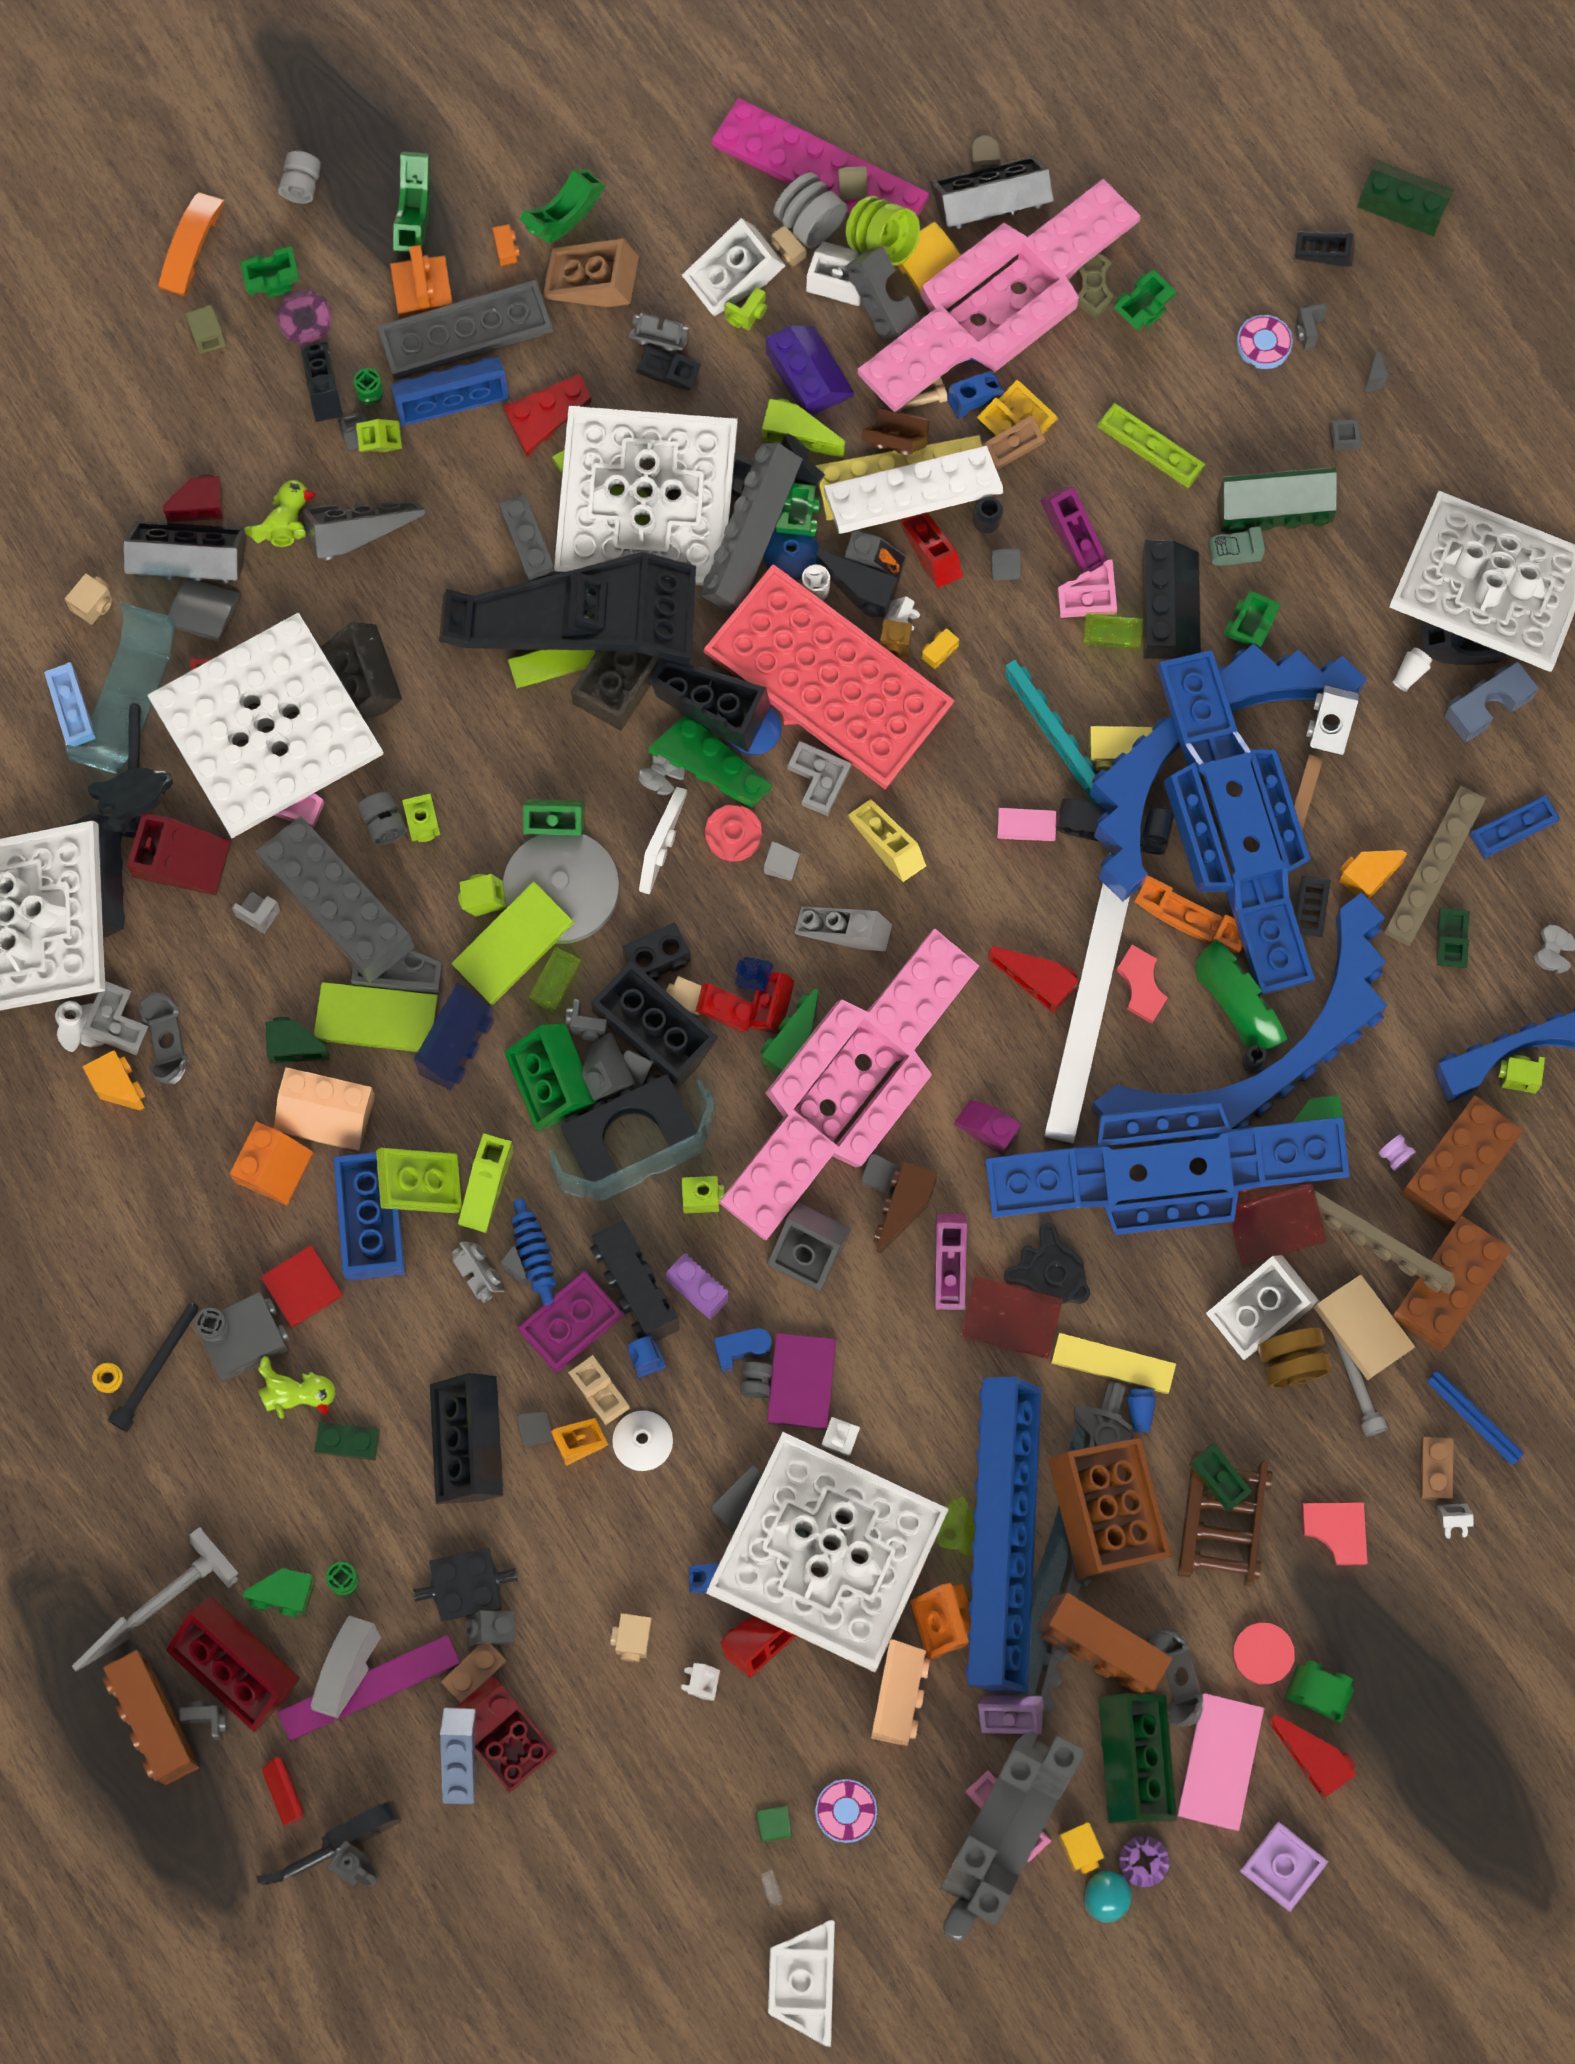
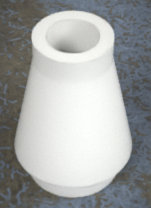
[1393,648,1432,691]

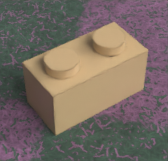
[771,226,806,267]

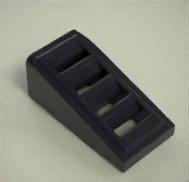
[1295,232,1355,267]
[1295,876,1331,938]

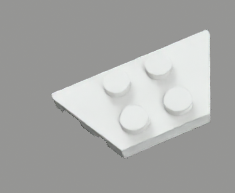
[768,1921,834,2046]

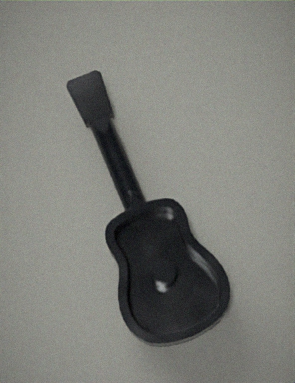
[256,1801,402,1885]

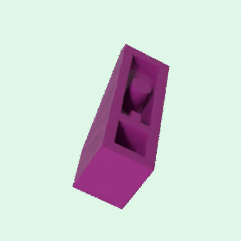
[1040,487,1108,574]
[935,1213,967,1310]

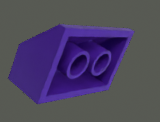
[766,326,855,416]

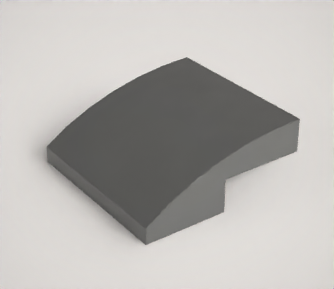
[165,578,241,642]

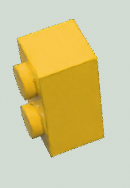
[922,628,959,670]

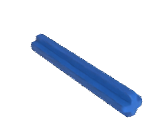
[1427,1370,1524,1465]

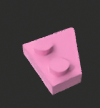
[1057,560,1117,618]

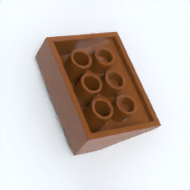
[1047,1438,1172,1579]

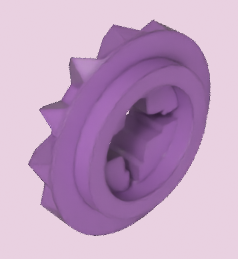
[1119,1836,1169,1887]

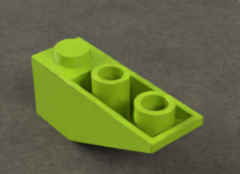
[458,1133,514,1233]

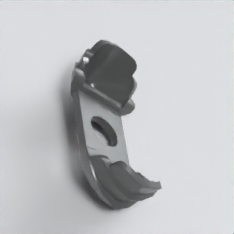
[139,992,188,1084]
[1148,1628,1204,1726]

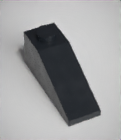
[816,549,898,618]

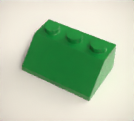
[504,1023,597,1131]

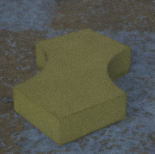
[1076,253,1115,320]

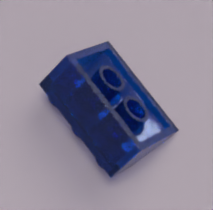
[414,983,494,1090]

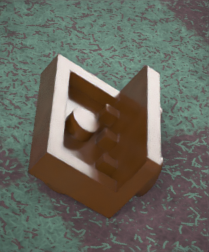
[862,408,930,455]

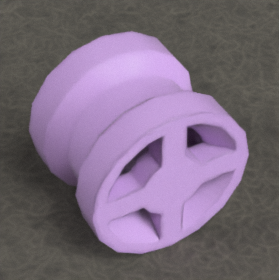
[1378,1134,1416,1171]

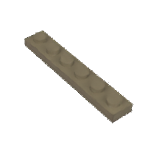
[1384,786,1486,947]
[1296,1183,1455,1295]

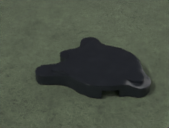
[88,768,173,832]
[1004,1223,1090,1305]

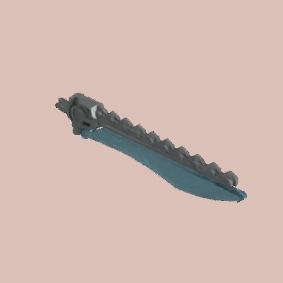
[1017,1382,1135,1714]

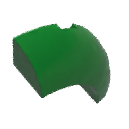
[1195,940,1288,1050]

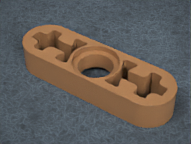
[1294,754,1323,830]

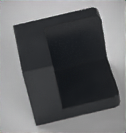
[731,453,755,497]

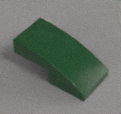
[1437,908,1470,968]

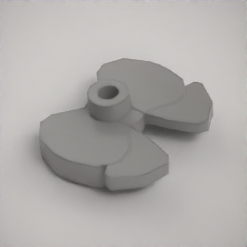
[638,754,685,795]
[1534,925,1575,974]

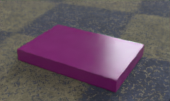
[517,1270,624,1374]
[767,1333,836,1430]

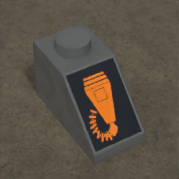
[845,530,907,584]

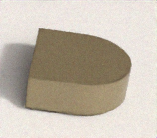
[971,136,1000,166]

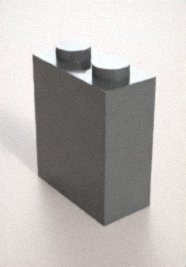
[194,1292,290,1382]

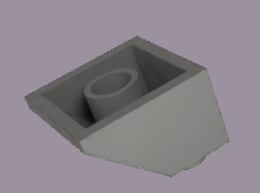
[768,1202,852,1291]

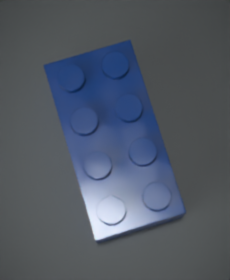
[333,1153,407,1281]

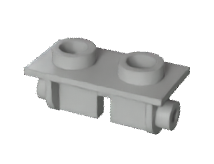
[451,1242,505,1303]

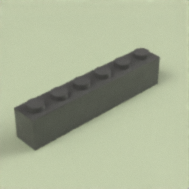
[700,442,802,611]

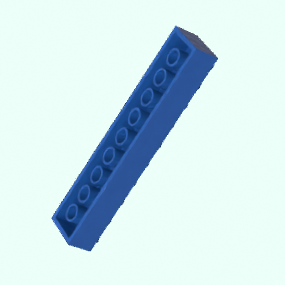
[966,1377,1042,1693]

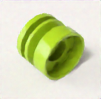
[846,196,920,265]

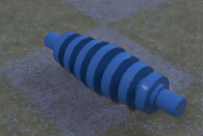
[512,1199,556,1305]

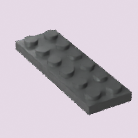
[377,280,553,379]

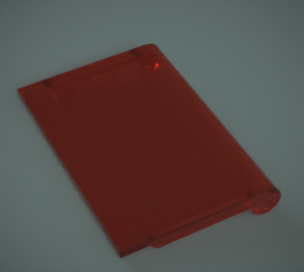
[1231,1182,1327,1266]
[961,1277,1063,1359]

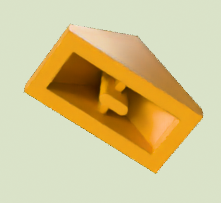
[551,1418,608,1466]

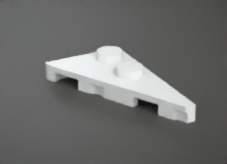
[639,787,687,894]

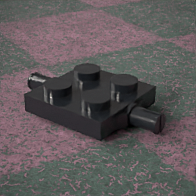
[413,1548,518,1622]

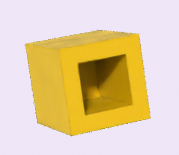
[1058,1822,1104,1874]

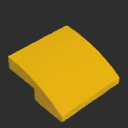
[898,222,961,296]
[977,380,1058,436]

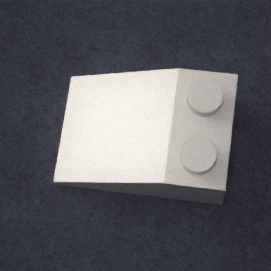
[682,218,786,316]
[1206,1255,1320,1360]

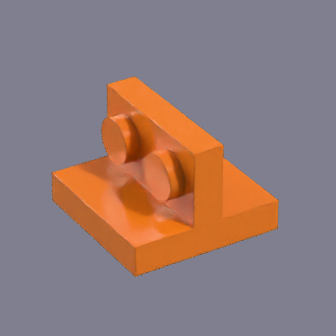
[390,245,453,318]
[910,1583,971,1660]

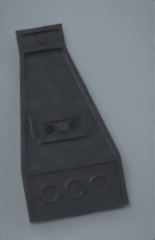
[439,552,696,665]

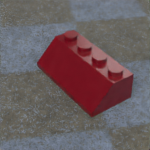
[165,1596,300,1733]

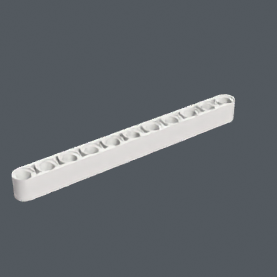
[1044,846,1141,1144]

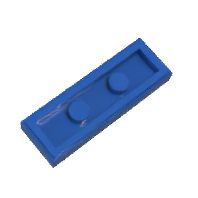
[1470,794,1560,859]

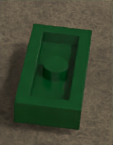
[314,1422,380,1461]
[1189,1443,1252,1512]

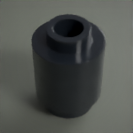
[973,497,1003,533]

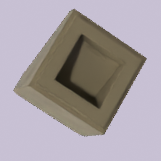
[838,166,867,200]

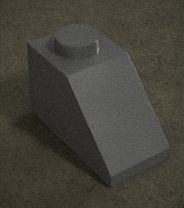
[581,1033,635,1100]

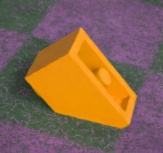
[1339,850,1407,899]

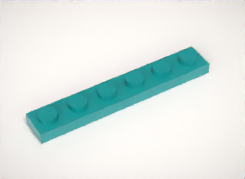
[1004,660,1100,805]

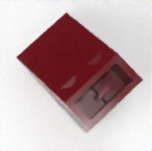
[127,813,231,896]
[455,1675,557,1793]

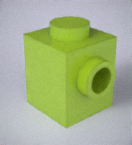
[458,874,507,917]
[682,1176,724,1214]

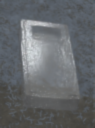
[761,1870,783,1908]

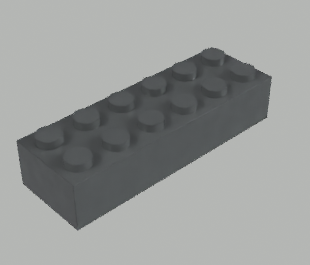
[255,816,415,984]

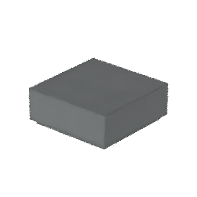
[1329,419,1362,451]

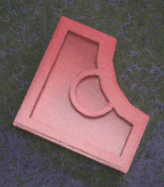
[1302,1503,1367,1565]

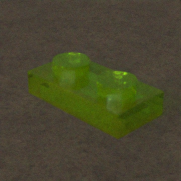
[1083,614,1143,650]
[529,947,582,1012]

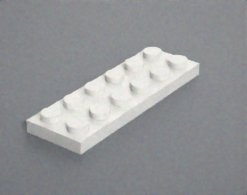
[824,446,1003,534]

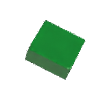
[756,1806,792,1843]

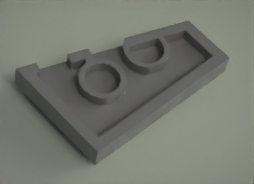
[351,950,443,994]

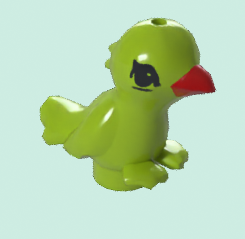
[244,480,317,547]
[258,1356,336,1420]

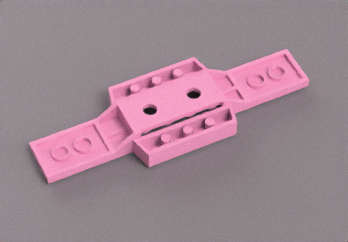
[857,179,1141,413]
[719,929,979,1240]

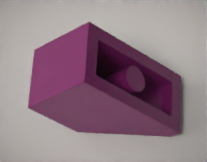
[954,1100,1021,1156]

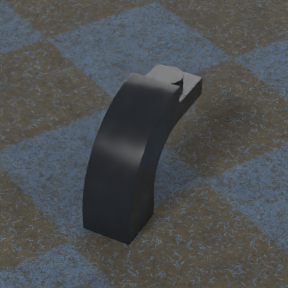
[1422,624,1509,665]

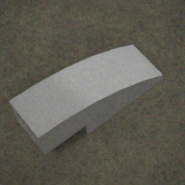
[311,1616,381,1719]

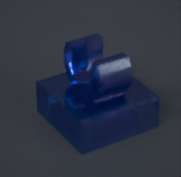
[735,957,773,992]

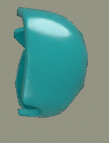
[1084,1870,1132,1923]

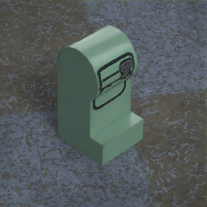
[1208,527,1265,566]

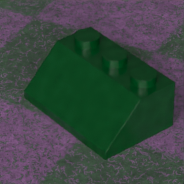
[1357,160,1454,237]

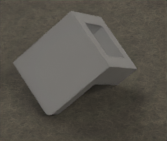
[232,892,281,934]

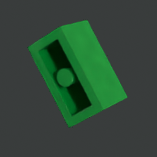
[523,799,585,835]

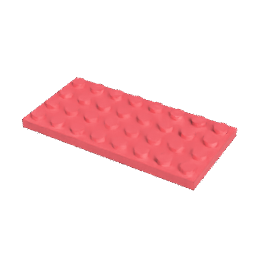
[703,564,955,790]

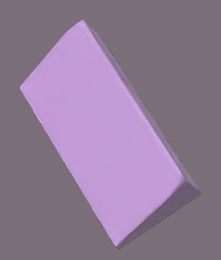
[978,1695,1043,1734]

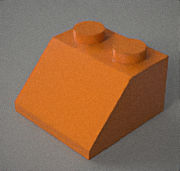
[230,1121,314,1206]

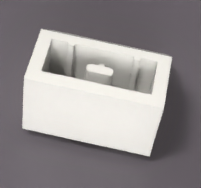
[807,241,861,306]

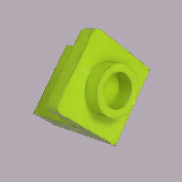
[725,287,767,331]

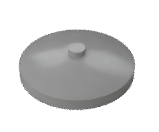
[503,834,619,944]

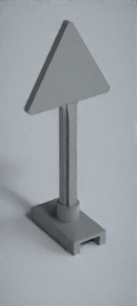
[72,1527,238,1671]

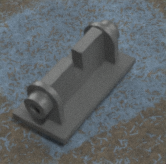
[629,313,689,351]
[327,1841,378,1887]

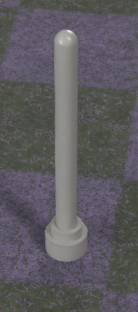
[1333,1335,1388,1437]

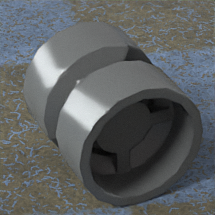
[358,792,407,846]

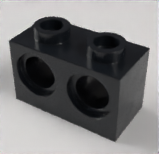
[622,922,691,981]

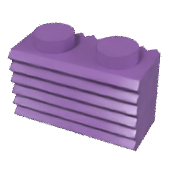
[666,1254,728,1320]

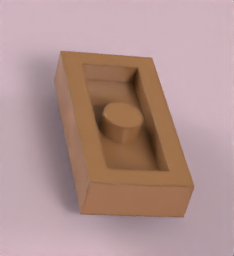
[983,415,1047,470]
[1420,1437,1454,1501]
[441,1644,507,1703]

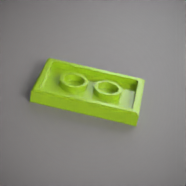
[376,1148,462,1213]

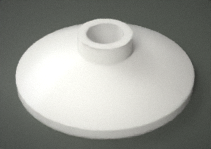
[612,1411,673,1471]

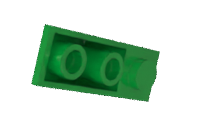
[760,989,818,1076]

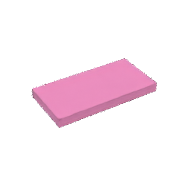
[1177,1693,1264,1831]

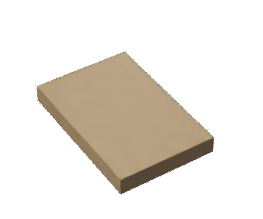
[1313,1274,1415,1380]

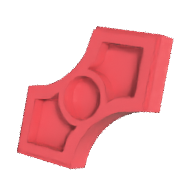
[1117,945,1168,1024]

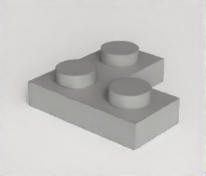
[787,741,852,817]
[81,981,148,1056]

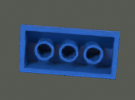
[390,357,509,427]

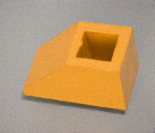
[82,1050,146,1111]

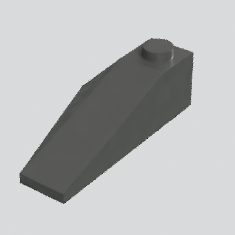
[301,501,425,560]

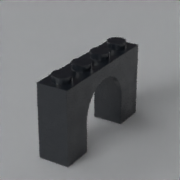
[561,1074,699,1194]

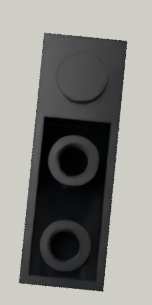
[301,342,343,422]

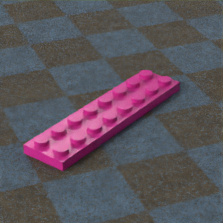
[712,98,929,217]

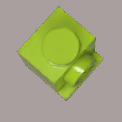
[356,419,402,452]
[402,794,440,842]
[1498,1055,1545,1094]

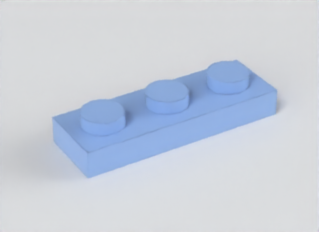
[44,662,96,749]

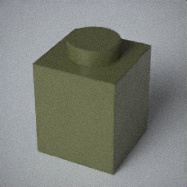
[185,305,226,355]

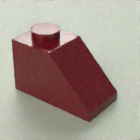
[163,474,224,523]

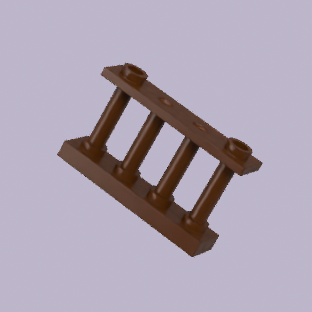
[1177,1451,1272,1587]

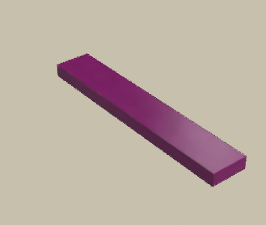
[277,1635,460,1742]

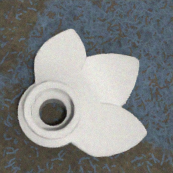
[55,1001,104,1052]

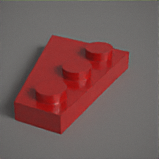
[503,374,592,457]

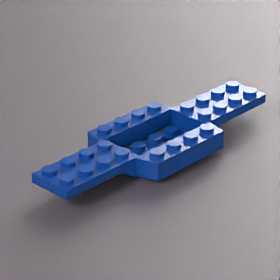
[1156,650,1315,996]
[985,1101,1350,1235]

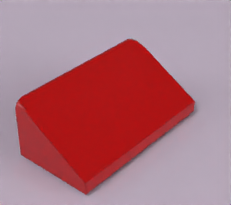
[749,972,794,1034]
[262,1757,305,1826]

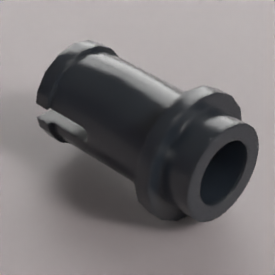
[1242,1045,1267,1073]

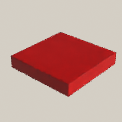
[260,1245,343,1328]

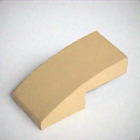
[568,1355,630,1426]

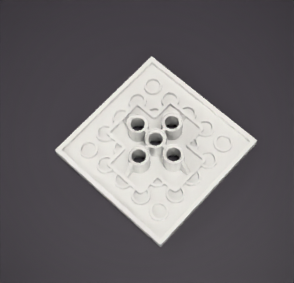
[554,406,738,585]
[1389,491,1575,672]
[147,613,383,838]
[0,821,105,1010]
[706,1432,949,1672]

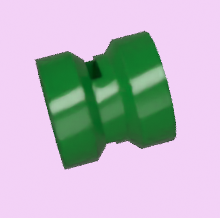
[353,368,384,406]
[325,1561,359,1596]

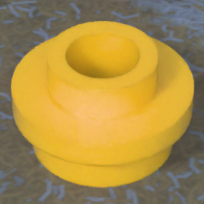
[92,1363,123,1393]

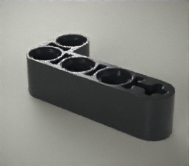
[1055,798,1174,855]

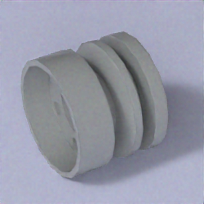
[774,172,848,248]

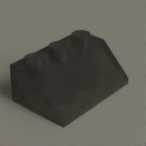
[320,622,402,720]

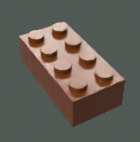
[1401,1096,1524,1230]
[1393,1215,1511,1352]
[1035,1592,1173,1693]
[102,1650,200,1785]

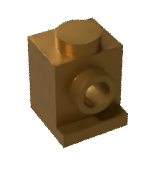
[880,619,912,663]

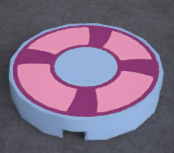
[1236,315,1293,369]
[815,1779,878,1843]

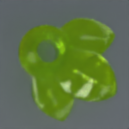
[935,1497,976,1556]

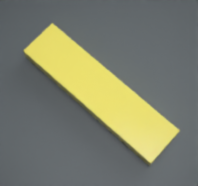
[1051,1333,1176,1394]

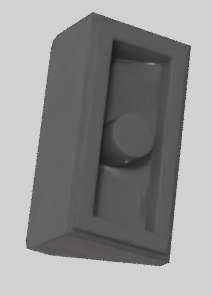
[710,1465,762,1532]

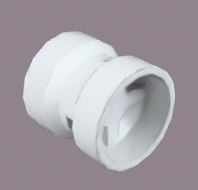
[802,565,830,601]

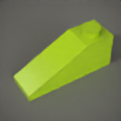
[762,399,845,458]

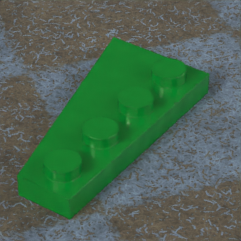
[648,715,772,808]

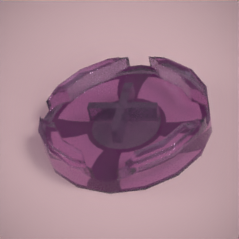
[276,290,332,344]

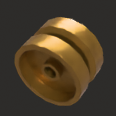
[1257,1328,1333,1389]

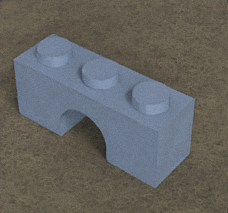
[1445,662,1539,743]
[440,1708,477,1804]

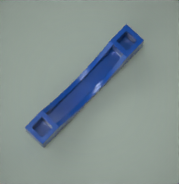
[1434,1008,1575,1103]

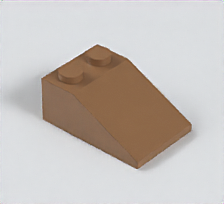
[543,238,639,307]

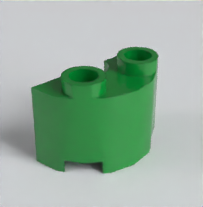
[240,246,299,297]
[1114,269,1176,332]
[776,483,820,537]
[1223,590,1281,649]
[1284,1660,1354,1724]

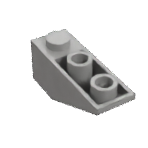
[795,906,892,951]

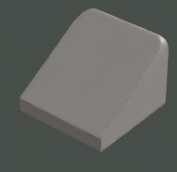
[764,842,800,881]

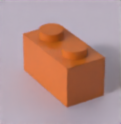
[492,224,520,266]

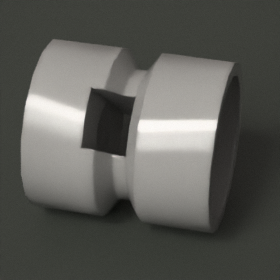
[278,151,321,204]

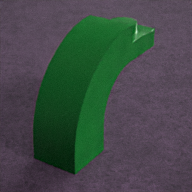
[393,152,431,252]
[519,169,606,243]

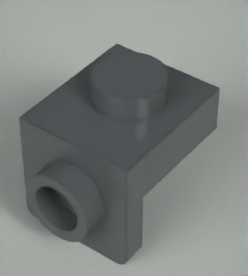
[1295,303,1328,351]
[566,999,608,1041]
[465,1610,515,1647]
[180,1701,227,1740]

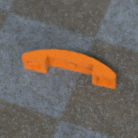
[158,192,225,296]
[1134,875,1243,954]

